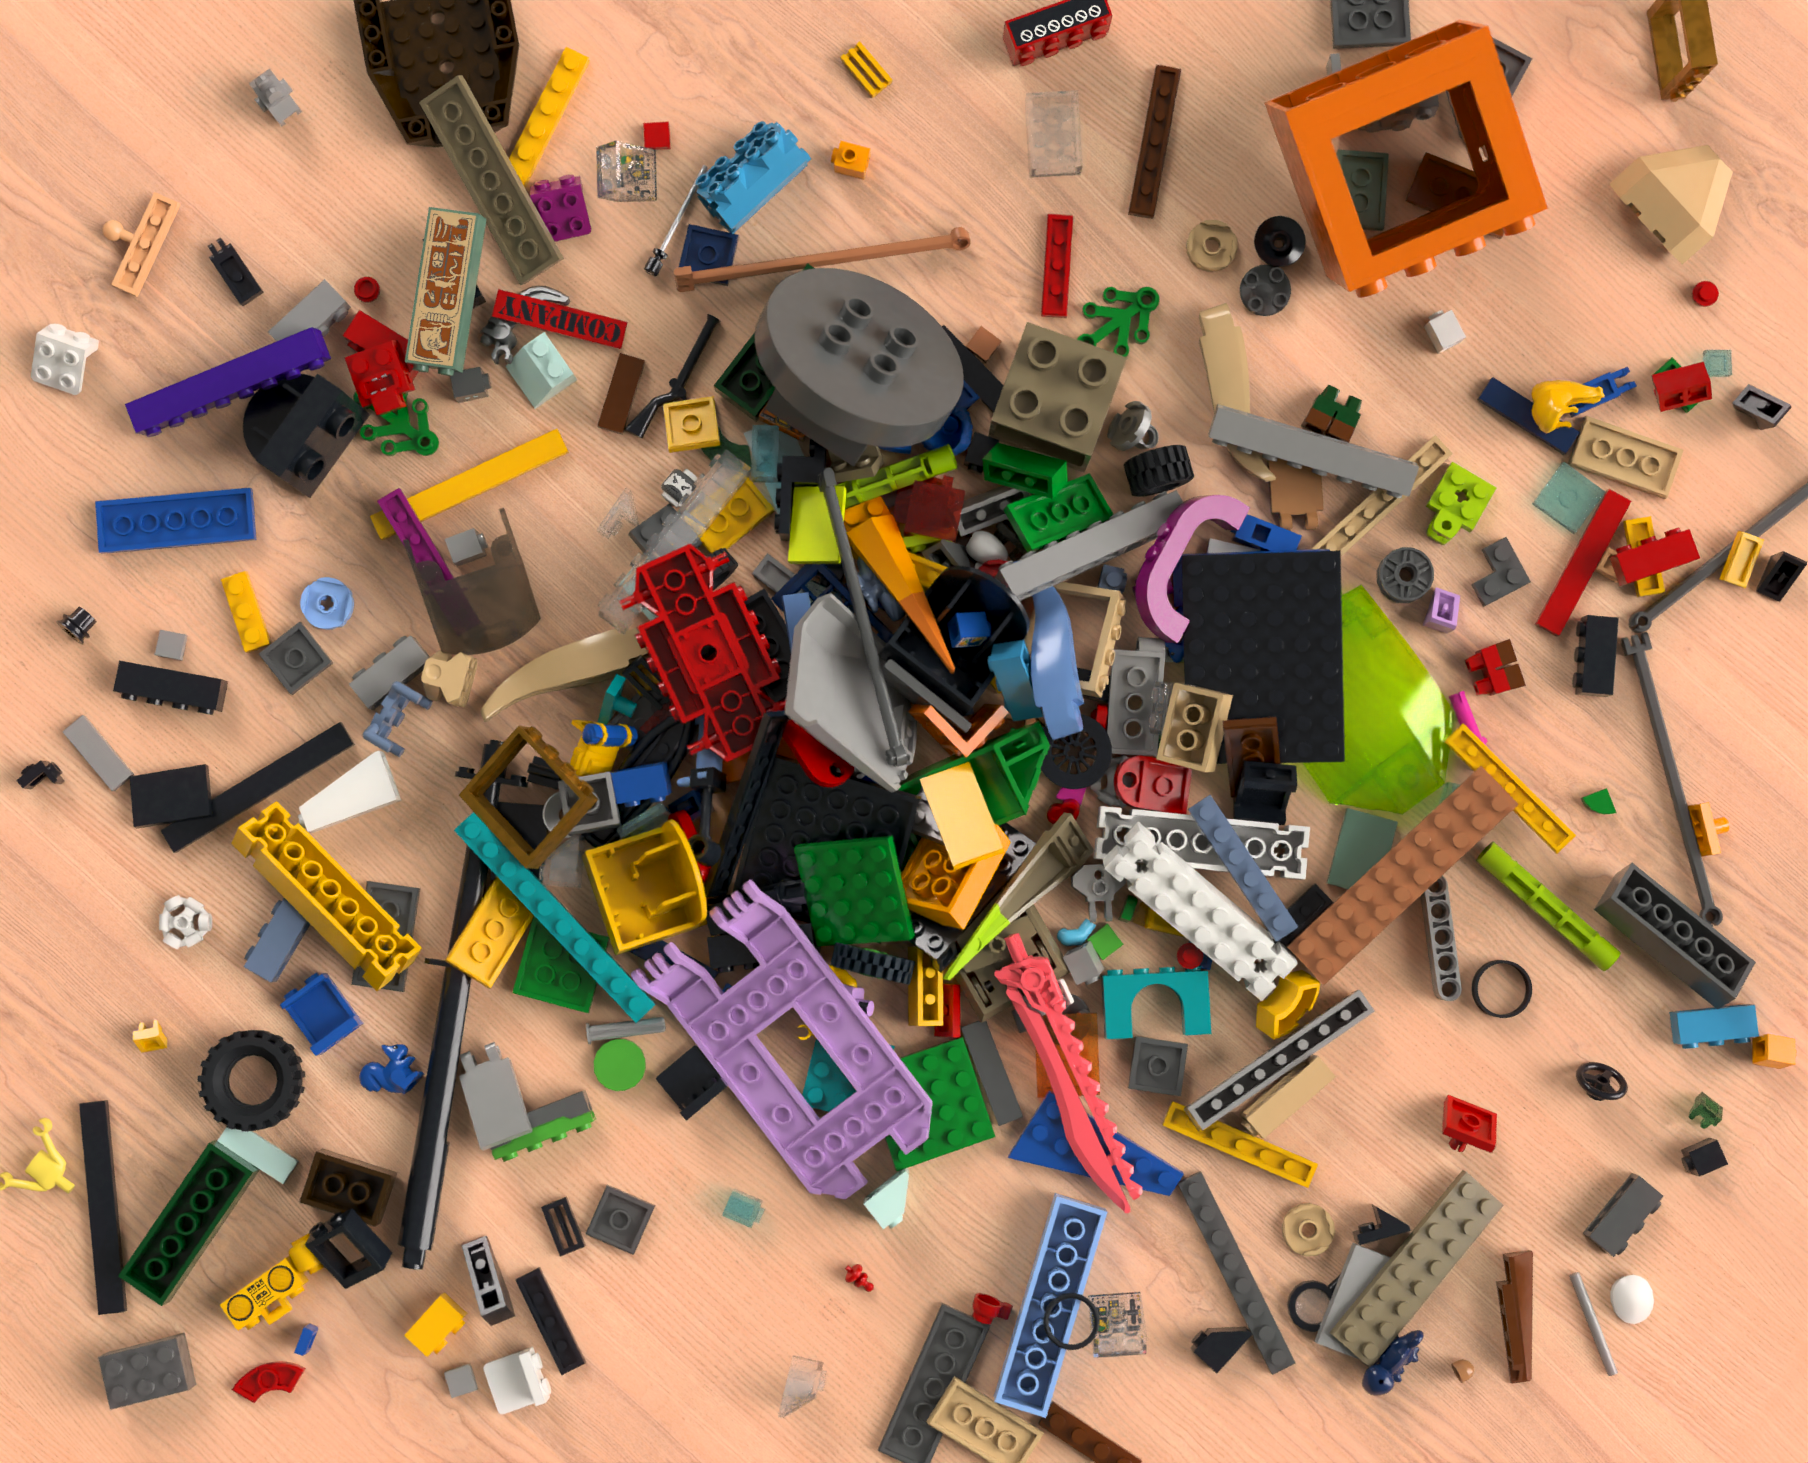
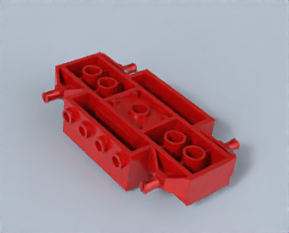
[618,544,786,762]

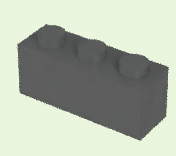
[1583,1173,1664,1257]

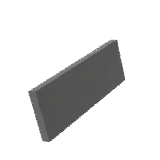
[878,1303,990,1463]

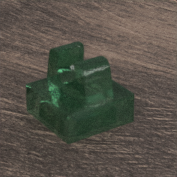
[1689,1092,1723,1129]

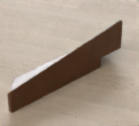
[1496,1250,1533,1384]

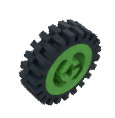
[830,942,915,984]

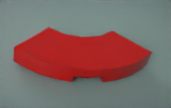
[232,1361,306,1403]

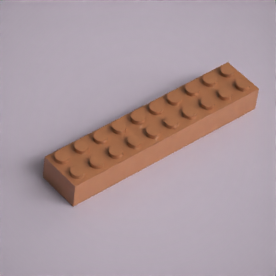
[1287,766,1519,985]

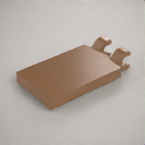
[1267,458,1324,531]

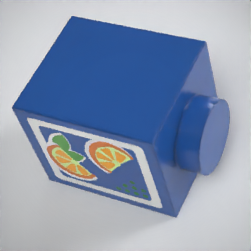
[947,612,991,648]

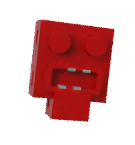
[344,340,415,415]

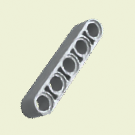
[1421,875,1462,1001]

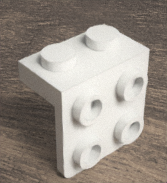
[31,324,99,395]
[484,1347,551,1414]

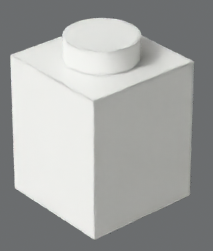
[1424,310,1466,354]

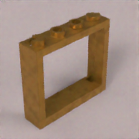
[1647,0,1718,102]
[459,725,598,869]

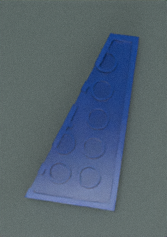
[1008,1090,1184,1196]

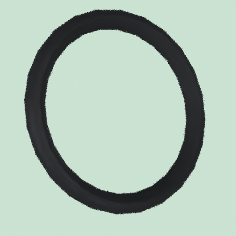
[1043,1293,1100,1350]

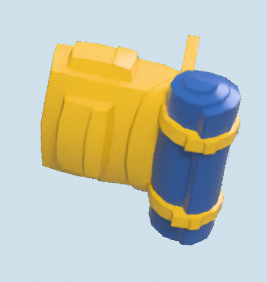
[570,720,638,776]

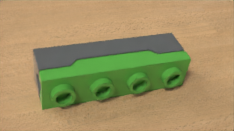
[490,1090,596,1162]

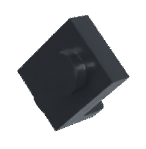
[16,760,65,790]

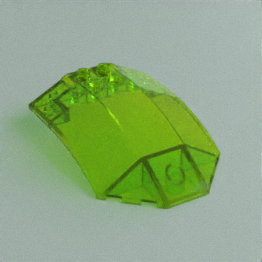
[1303,584,1455,815]

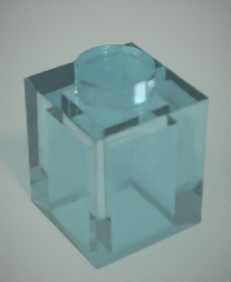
[722,1188,765,1228]

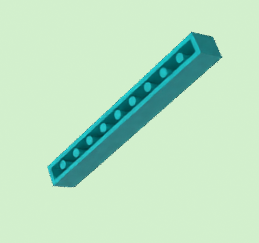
[454,812,656,1023]

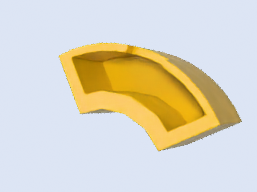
[1256,970,1320,1040]

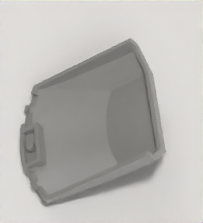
[785,593,917,792]

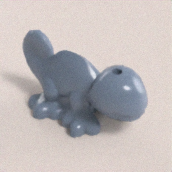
[857,556,906,622]

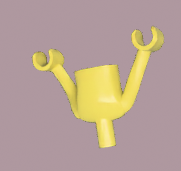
[0,1118,75,1194]

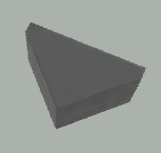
[921,539,970,567]

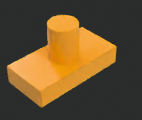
[1688,802,1729,856]

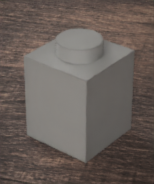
[445,528,488,566]
[1063,941,1104,985]

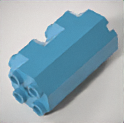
[695,121,811,235]

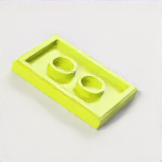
[788,486,847,564]

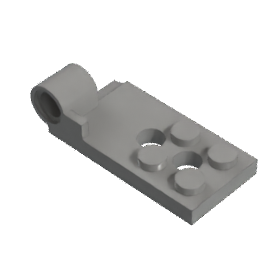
[1106,637,1165,756]

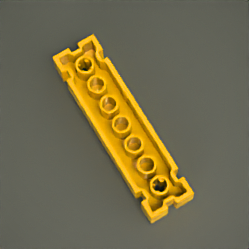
[231,801,422,991]

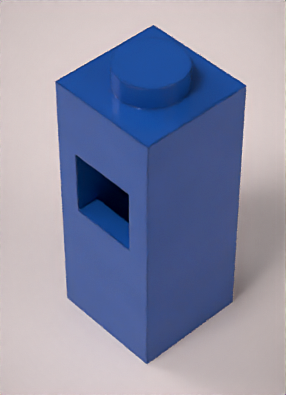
[1230,514,1302,551]

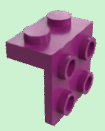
[530,174,591,241]

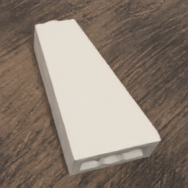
[298,751,401,833]

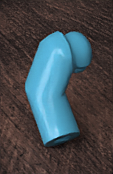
[1057,918,1096,946]

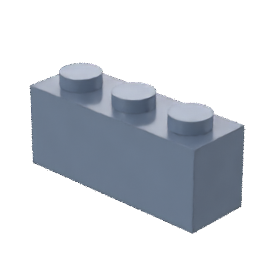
[244,898,310,982]

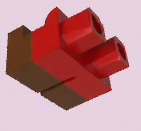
[1465,639,1526,696]

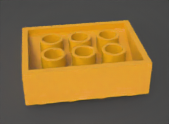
[901,824,1011,930]

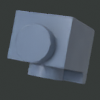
[1098,564,1127,594]

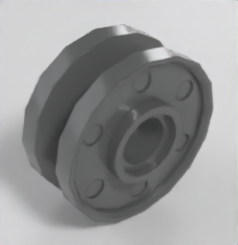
[1377,547,1434,603]

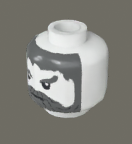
[661,469,699,508]

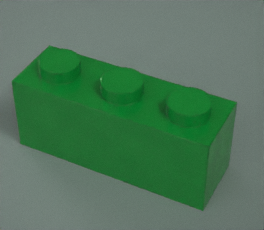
[983,443,1068,499]

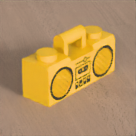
[220,1256,309,1331]

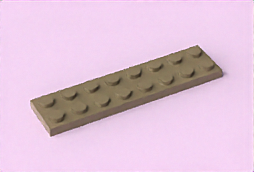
[419,75,564,285]
[1329,1170,1504,1367]

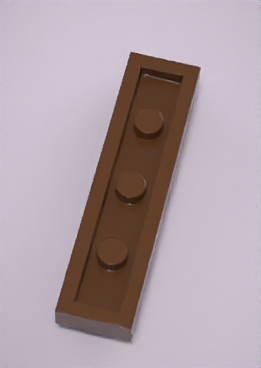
[1038,1401,1142,1463]

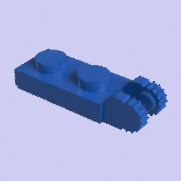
[1568,367,1637,417]

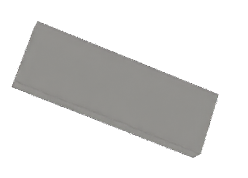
[63,715,135,791]

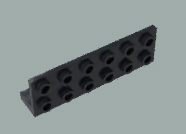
[908,823,1036,972]

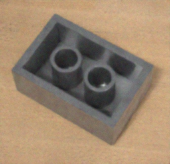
[98,1333,197,1410]

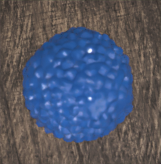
[921,404,973,456]

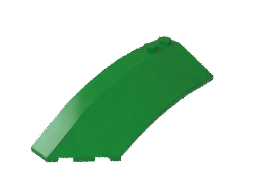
[898,721,1050,872]

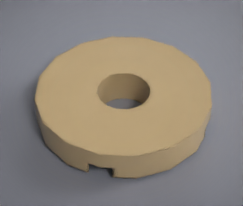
[1186,220,1238,272]
[1282,1203,1335,1257]

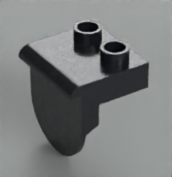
[243,374,370,498]
[878,566,1029,717]

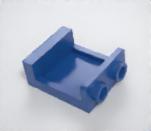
[280,972,364,1056]

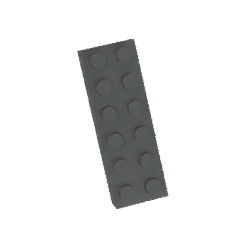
[1594,863,1756,1010]

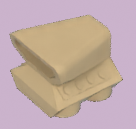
[421,650,477,708]

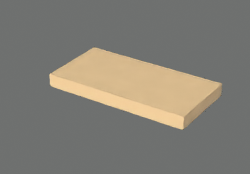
[1568,416,1684,499]
[926,1376,1044,1463]

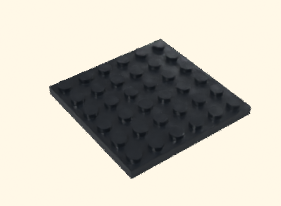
[732,754,921,944]

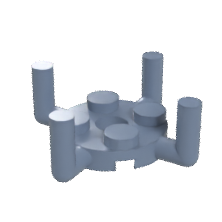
[362,681,433,757]

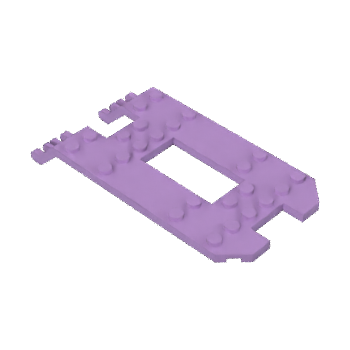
[631,880,932,1199]

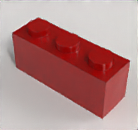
[343,310,419,381]
[1609,527,1700,586]

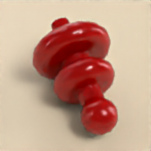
[845,1264,874,1292]

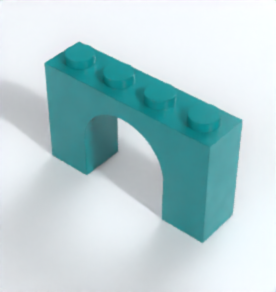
[1101,966,1212,1039]

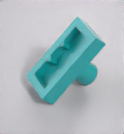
[597,674,638,725]

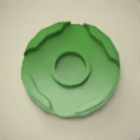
[594,1039,646,1091]

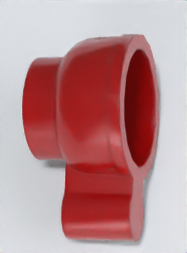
[972,1293,1013,1324]

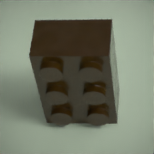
[299,1149,398,1227]

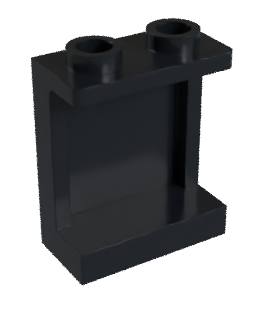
[1233,761,1297,825]

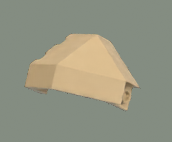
[1609,145,1733,264]

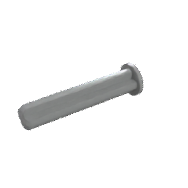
[586,1017,666,1044]

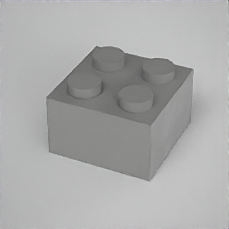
[558,772,622,836]

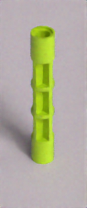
[835,444,957,509]
[1476,842,1621,971]

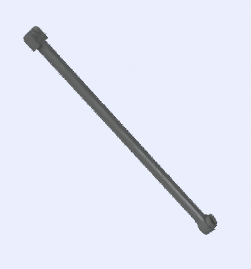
[817,468,907,767]
[1629,482,1808,633]
[1621,632,1723,927]

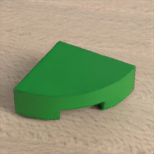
[1581,788,1617,815]

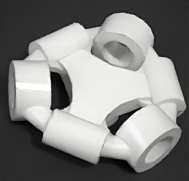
[159,895,212,949]

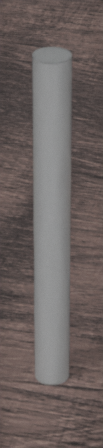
[1569,1272,1618,1376]

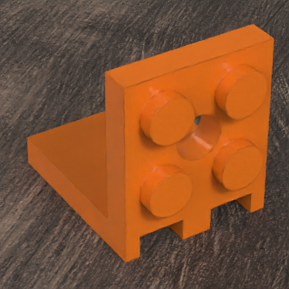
[908,704,1009,758]

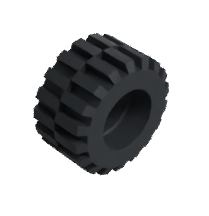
[1123,445,1194,497]

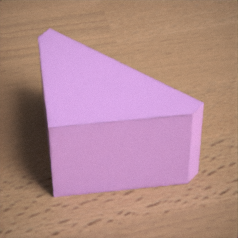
[1423,587,1460,634]

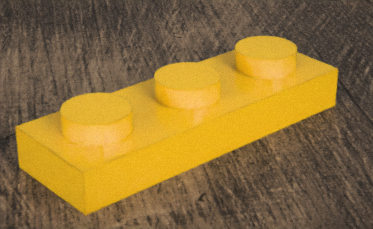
[1623,516,1665,598]
[221,571,272,653]

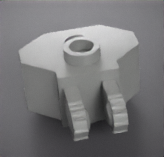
[249,68,302,127]
[1071,864,1126,923]

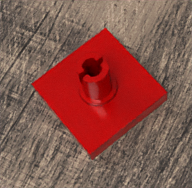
[1442,1095,1497,1153]

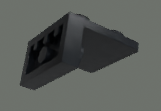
[656,1045,728,1121]

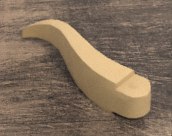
[1199,303,1276,482]
[481,628,649,722]

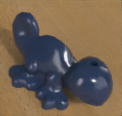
[1362,1330,1424,1396]

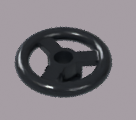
[1576,1062,1628,1101]

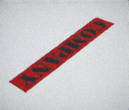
[492,289,628,349]

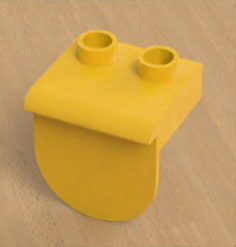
[582,820,707,956]

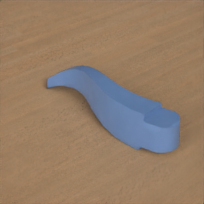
[1013,560,1084,740]

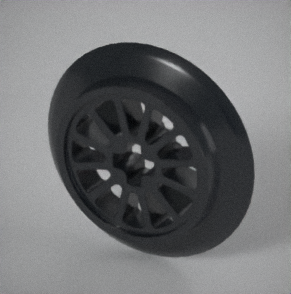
[1041,714,1112,789]

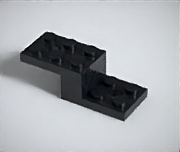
[774,439,827,541]

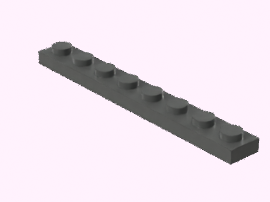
[1178,1171,1295,1375]

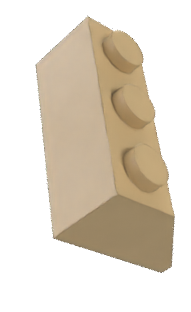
[1156,683,1233,772]

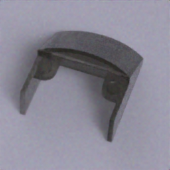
[403,508,541,655]

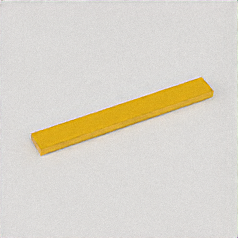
[370,428,569,540]

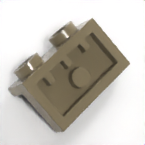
[828,445,884,483]

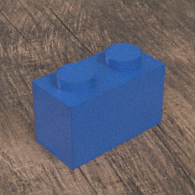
[611,761,672,807]

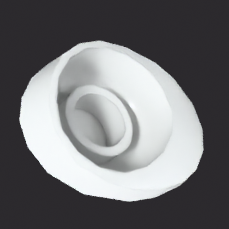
[1610,1275,1654,1324]

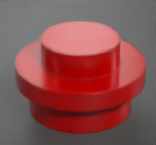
[354,277,380,303]
[1692,281,1719,307]
[1177,943,1203,969]

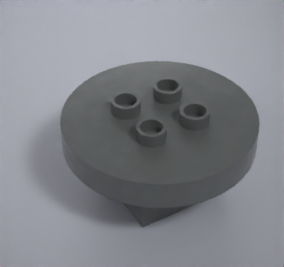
[755,268,964,466]

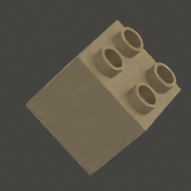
[988,322,1127,472]

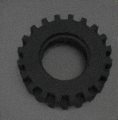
[197,1030,305,1132]

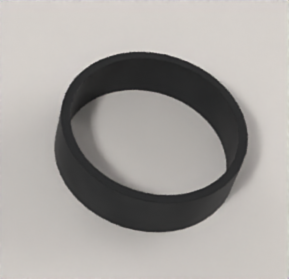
[1471,960,1532,1018]

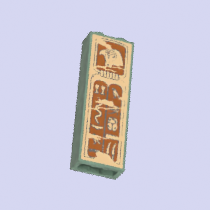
[405,207,487,376]

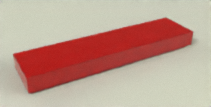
[1041,214,1073,318]

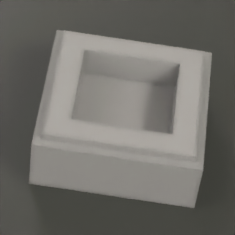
[155,630,188,661]
[444,1363,478,1398]

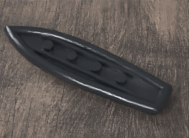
[581,715,695,848]

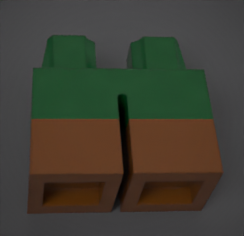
[1301,385,1362,443]

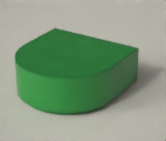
[1118,894,1138,923]

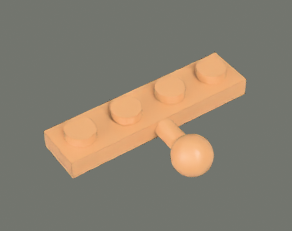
[103,192,180,297]

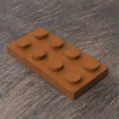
[1406,152,1504,239]

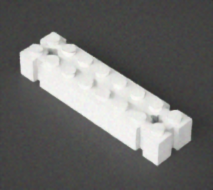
[1094,806,1310,880]
[1103,822,1298,1001]

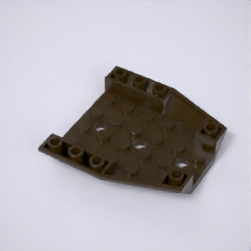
[353,0,520,147]

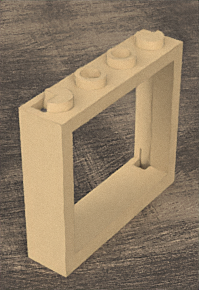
[1023,582,1127,698]

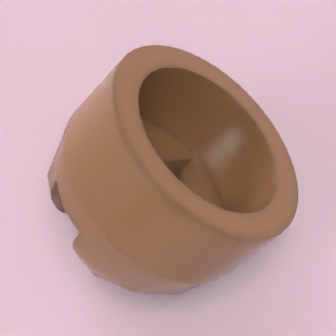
[1451,1359,1474,1383]

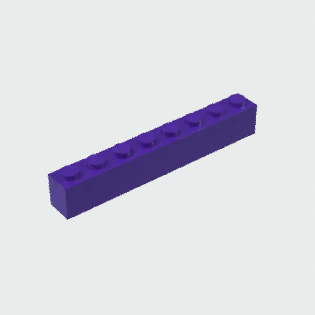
[125,327,331,437]

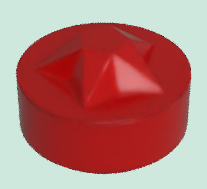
[1090,704,1108,729]

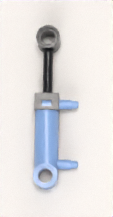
[677,715,727,867]

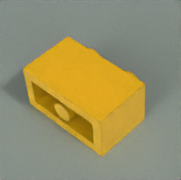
[404,1292,467,1357]

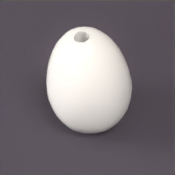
[965,530,1008,564]

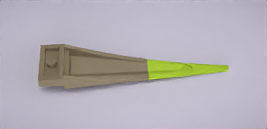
[943,812,1094,980]

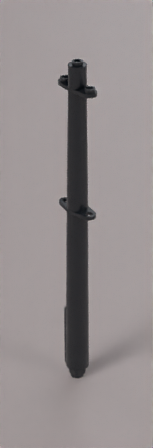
[398,740,528,1270]

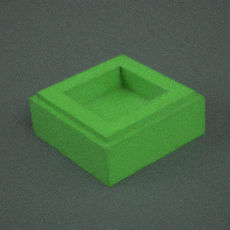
[1086,924,1123,960]

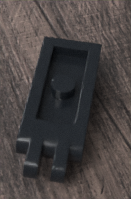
[208,237,264,306]

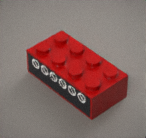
[1003,0,1113,66]

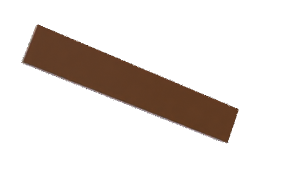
[1128,64,1181,219]

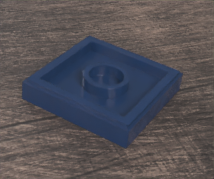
[679,224,739,286]

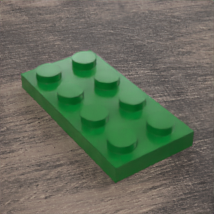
[1003,473,1114,553]

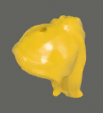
[1531,380,1605,434]

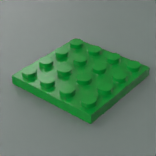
[794,836,915,946]
[885,1036,995,1171]

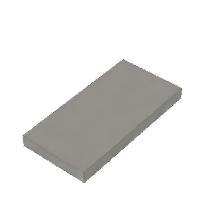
[1314,1243,1391,1359]

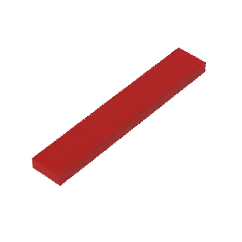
[1535,489,1632,637]

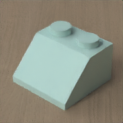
[505,332,577,409]
[864,1168,909,1229]

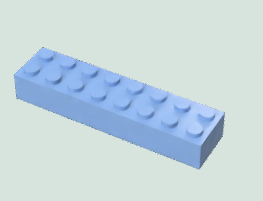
[994,1193,1107,1418]

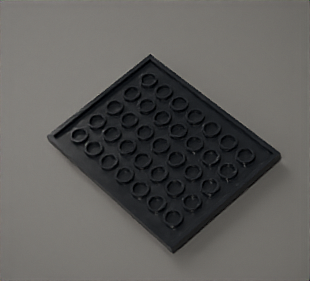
[1182,551,1345,764]

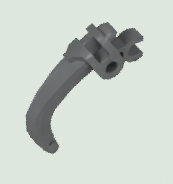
[480,286,571,364]

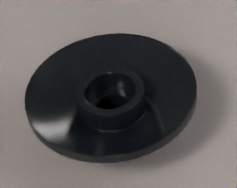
[1254,216,1306,267]

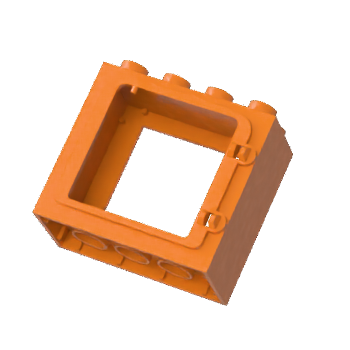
[1264,19,1548,298]

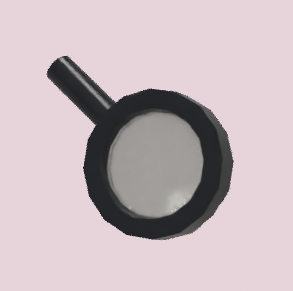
[1287,1275,1340,1332]

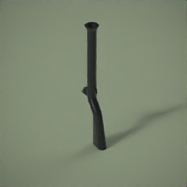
[624,314,720,438]

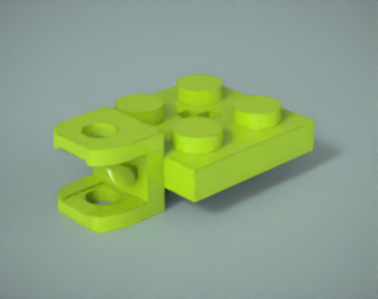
[1426,462,1496,545]

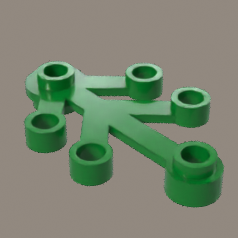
[1077,287,1160,357]
[353,391,439,456]

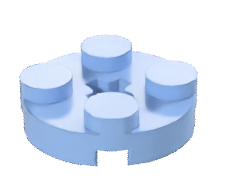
[300,577,354,630]

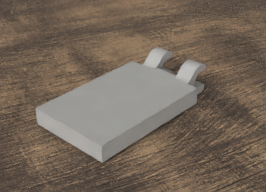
[459,1042,533,1151]

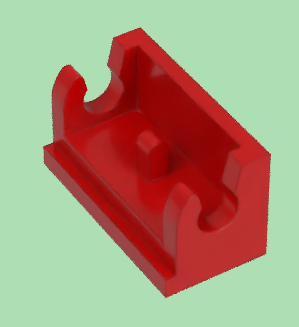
[1651,362,1712,412]

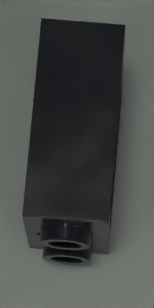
[305,1208,392,1289]

